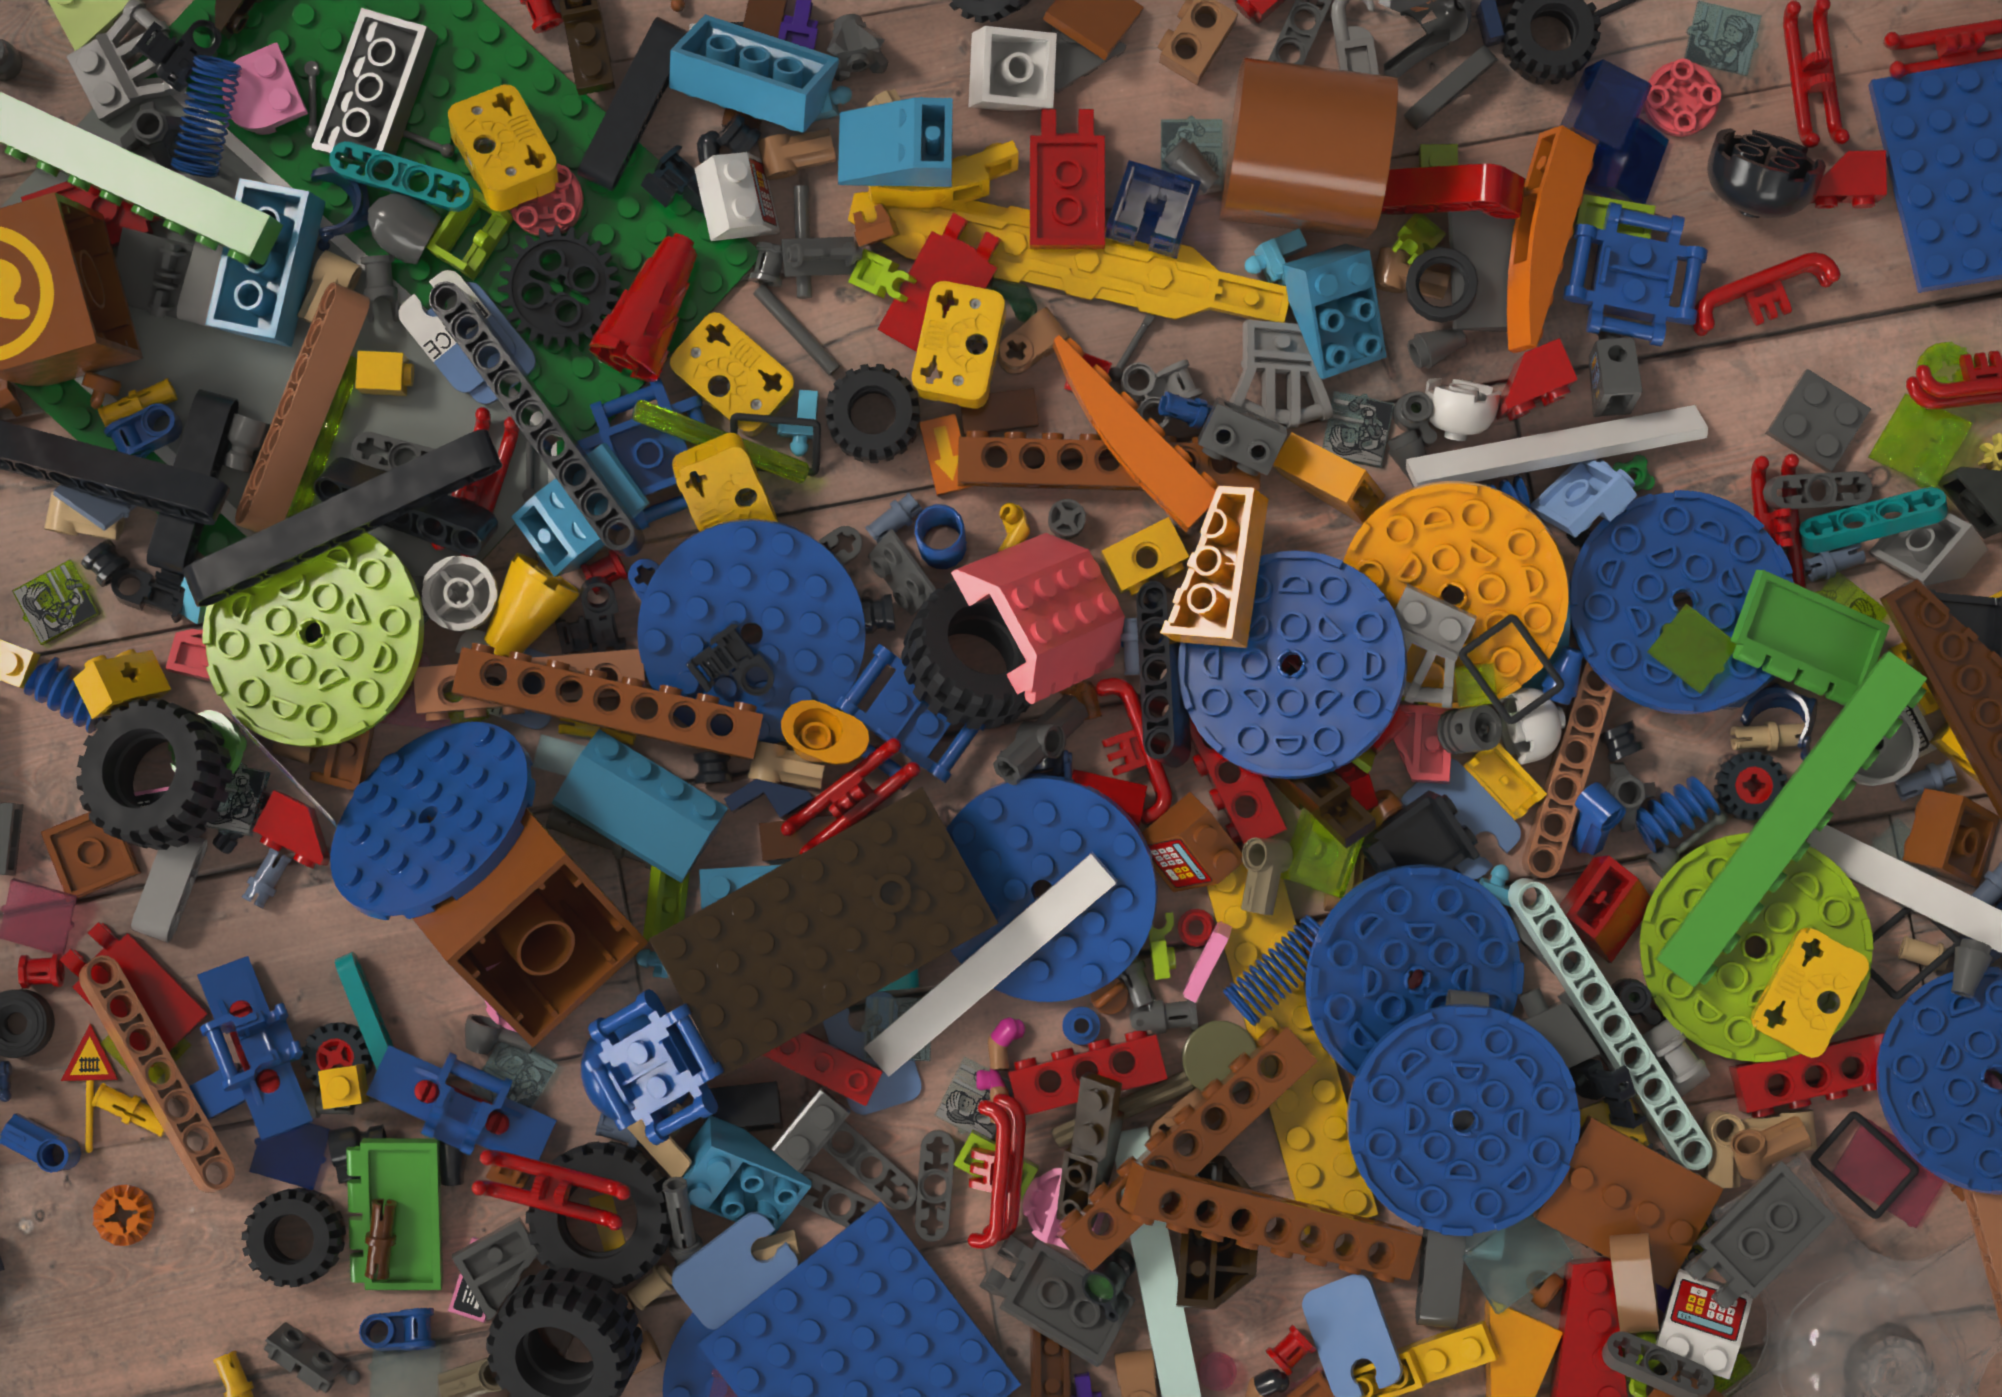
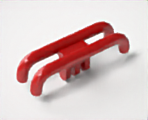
[1883,19,2002,78]
[1693,252,1841,336]
[1906,351,2002,410]
[431,407,520,558]
[1751,453,1807,589]
[1095,677,1172,825]
[781,738,921,855]
[967,1094,1026,1249]

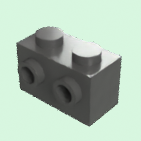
[1198,396,1287,476]

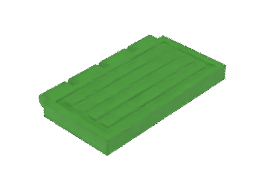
[1730,570,1890,706]
[346,1138,443,1290]

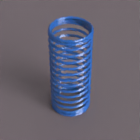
[171,55,242,178]
[915,504,967,569]
[1223,915,1321,1026]

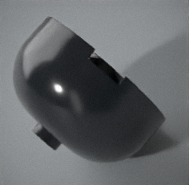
[1707,128,1826,218]

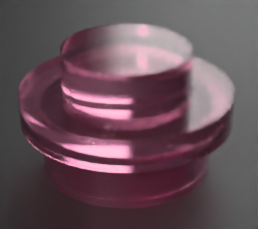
[1198,1352,1237,1391]

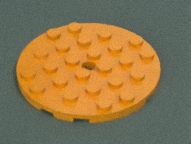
[1343,481,1569,708]

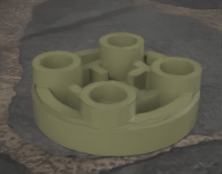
[1181,1021,1257,1095]

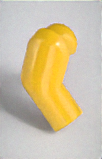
[998,502,1030,552]

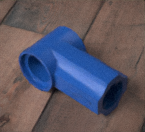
[1571,782,1626,856]
[0,1113,81,1173]

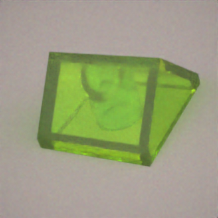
[1280,808,1365,899]

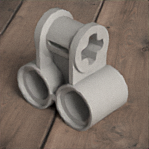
[1121,359,1203,430]
[1642,1019,1711,1098]

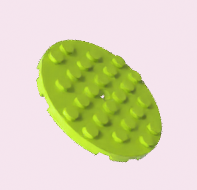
[202,532,424,747]
[1639,833,1874,1062]

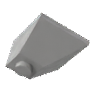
[1869,505,1988,586]

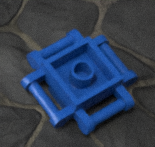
[1563,202,1708,347]
[577,378,712,530]
[835,644,986,791]
[582,989,725,1145]

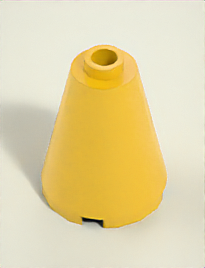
[484,552,580,657]

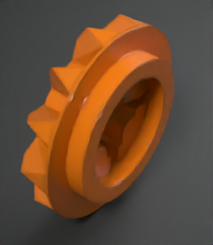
[92,1185,154,1246]

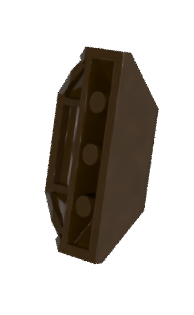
[1176,1153,1258,1310]

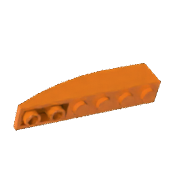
[1507,125,1597,353]
[1052,335,1219,532]

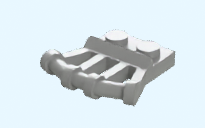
[66,0,187,123]
[1229,320,1333,429]
[1394,584,1477,708]

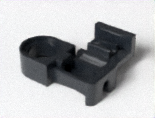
[130,20,222,92]
[641,145,704,214]
[111,557,197,623]
[555,576,626,654]
[686,621,774,696]
[1569,1059,1647,1129]

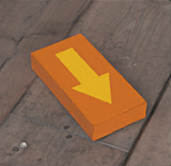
[920,414,972,496]

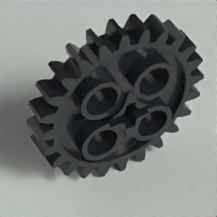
[498,226,622,350]

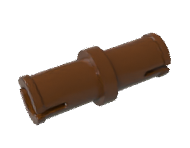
[364,1198,397,1280]

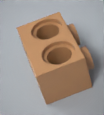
[1157,0,1238,85]

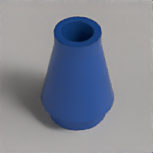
[1541,646,1584,705]

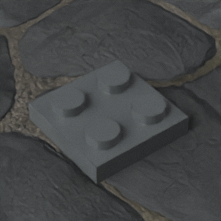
[1765,369,1871,473]

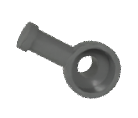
[465,1014,533,1054]

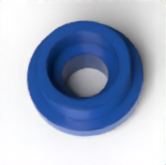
[1062,1007,1100,1045]

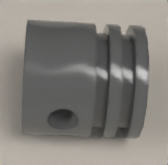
[1437,705,1502,755]

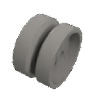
[1852,711,1920,786]

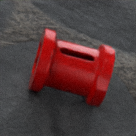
[519,0,563,33]
[581,550,628,595]
[18,953,65,989]
[1265,1324,1316,1376]

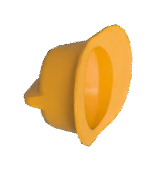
[781,700,869,765]

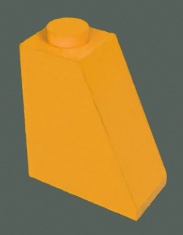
[1273,432,1385,525]
[1484,1297,1563,1397]

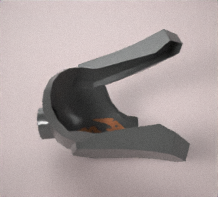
[1379,0,1472,78]

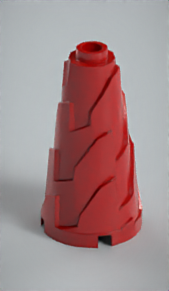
[589,233,697,382]

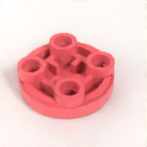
[1643,58,1721,137]
[509,163,584,237]

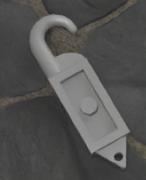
[1331,0,1379,75]

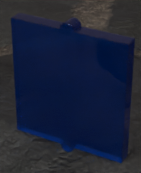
[249,1123,332,1190]

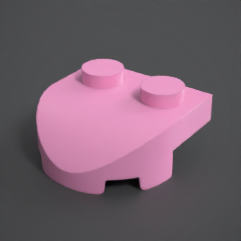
[222,42,308,135]
[1023,1168,1112,1250]

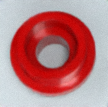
[1177,909,1215,947]

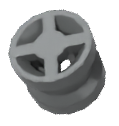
[1048,499,1086,539]

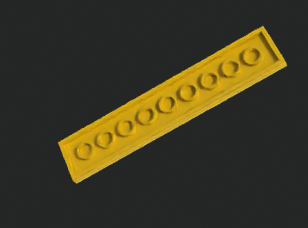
[1206,863,1378,1235]

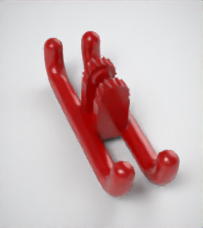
[1783,0,1850,148]
[471,1150,631,1231]

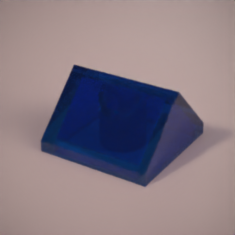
[1560,59,1652,153]
[1584,114,1669,204]

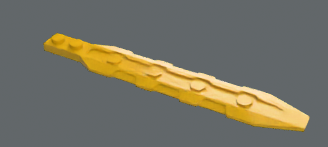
[848,191,1289,323]

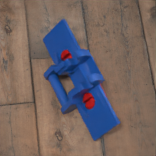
[197,956,313,1141]
[366,1045,557,1160]

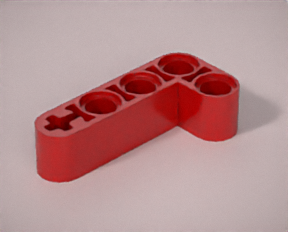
[1381,164,1525,219]

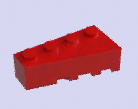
[1550,1256,1628,1397]

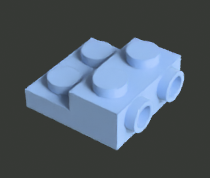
[1530,458,1637,538]

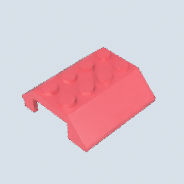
[951,533,1125,704]

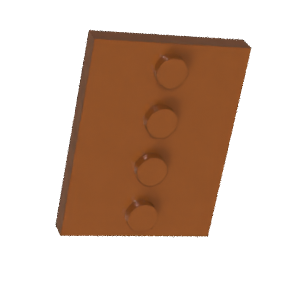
[1533,1115,1724,1289]

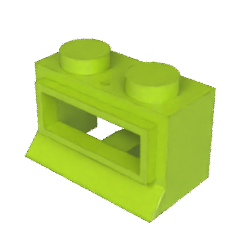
[426,188,514,281]

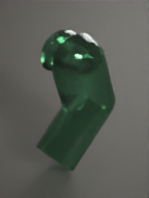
[991,278,1037,322]

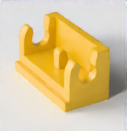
[1463,743,1547,820]

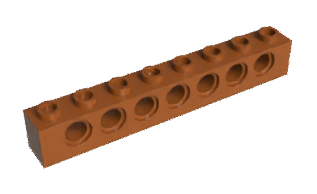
[957,431,1261,491]
[451,643,763,761]
[1056,1026,1318,1271]
[1120,1161,1422,1283]

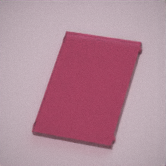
[1832,1118,1945,1228]

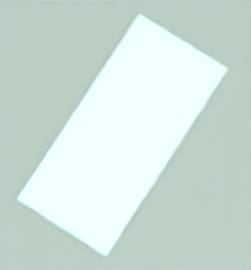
[532,734,586,776]

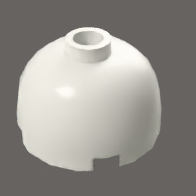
[1425,378,1502,441]
[421,556,499,632]
[1498,688,1566,765]

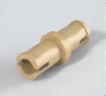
[1730,721,1811,751]

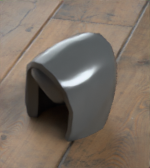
[368,193,442,265]

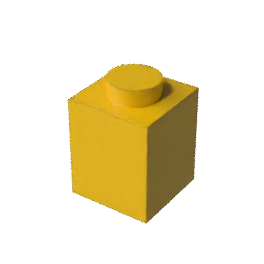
[355,351,414,396]
[318,1064,370,1110]

